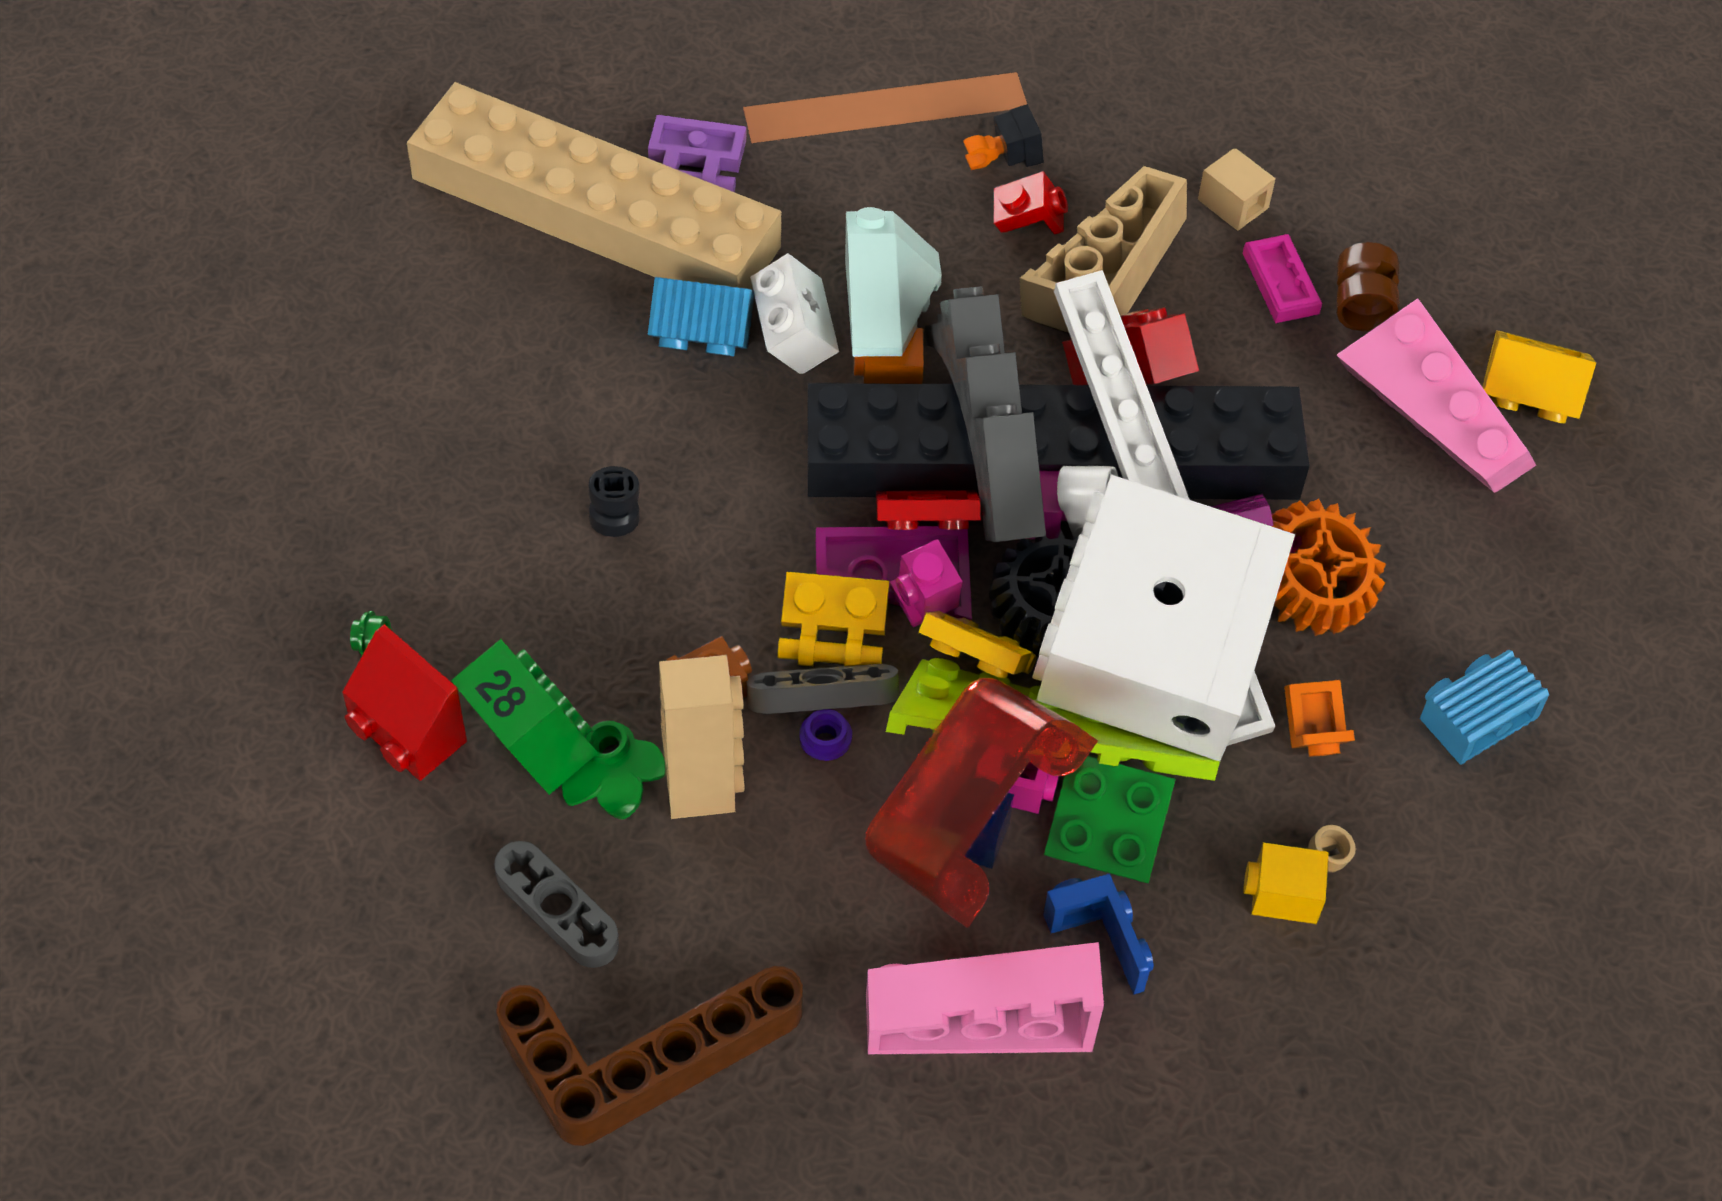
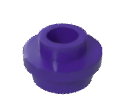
[799,709,852,761]

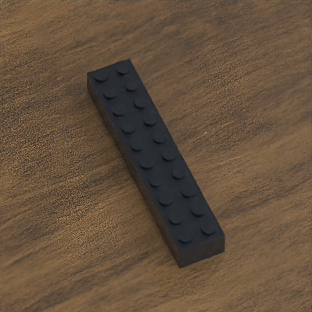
[807,383,1309,500]

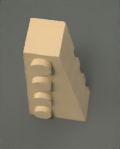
[1019,166,1187,333]
[659,655,744,819]

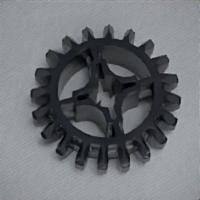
[989,529,1082,656]

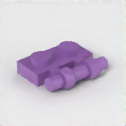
[648,115,746,192]

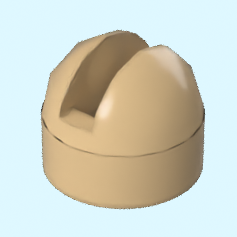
[1308,825,1356,872]

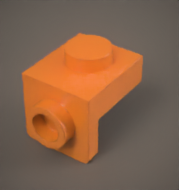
[1284,680,1355,757]

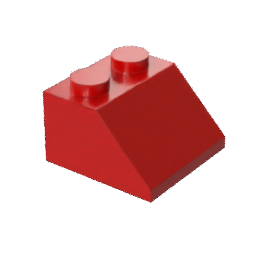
[342,624,467,781]

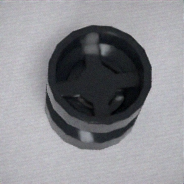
[588,466,639,537]

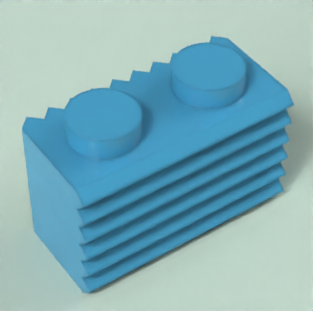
[648,277,754,356]
[1420,650,1549,765]

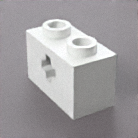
[750,253,839,374]

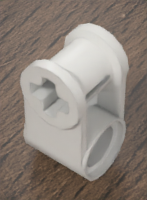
[1057,466,1118,540]

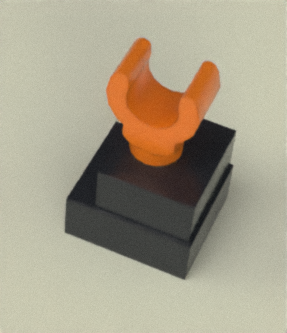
[963,104,1044,170]

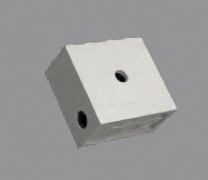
[1032,475,1295,761]

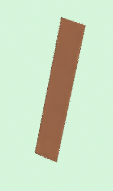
[743,72,1027,143]

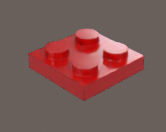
[876,490,980,530]

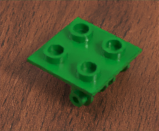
[1044,752,1176,883]

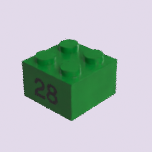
[451,639,598,795]

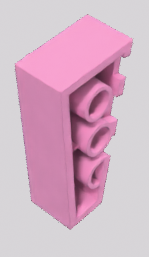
[1337,298,1536,493]

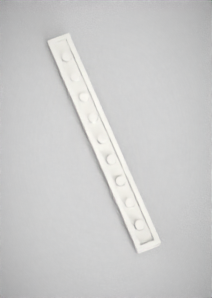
[1054,270,1276,746]

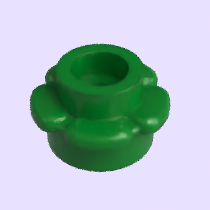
[350,611,391,655]

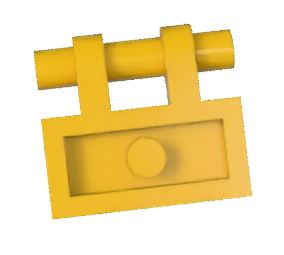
[778,572,889,666]
[919,611,1037,678]

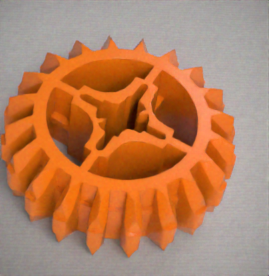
[1271,499,1386,636]

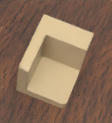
[1198,149,1276,231]

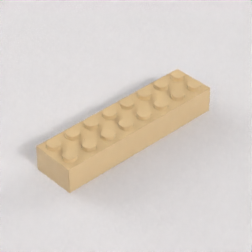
[407,82,781,290]

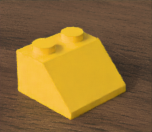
[1483,330,1597,424]

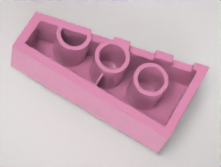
[866,942,1104,1054]

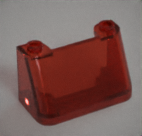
[866,678,1098,928]

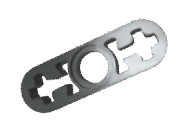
[746,664,899,714]
[494,841,619,968]

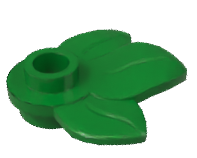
[562,721,666,819]

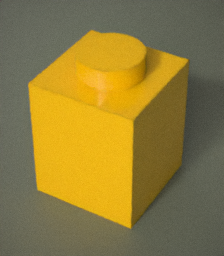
[1244,842,1329,924]

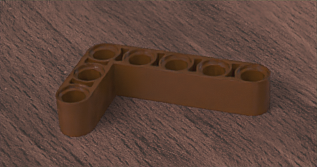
[496,966,803,1146]

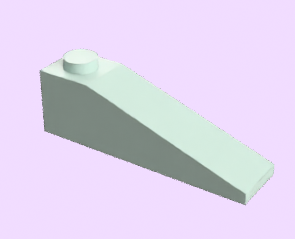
[845,207,942,357]

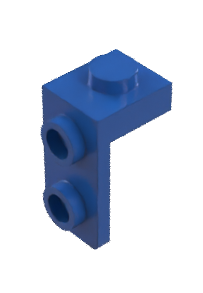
[1043,873,1154,995]

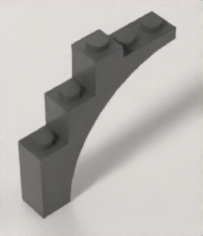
[924,286,1046,542]

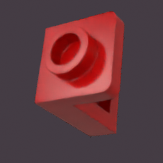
[994,171,1068,235]

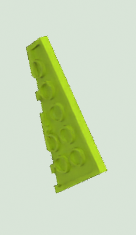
[886,658,1220,781]

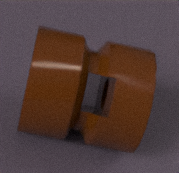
[1336,242,1399,332]

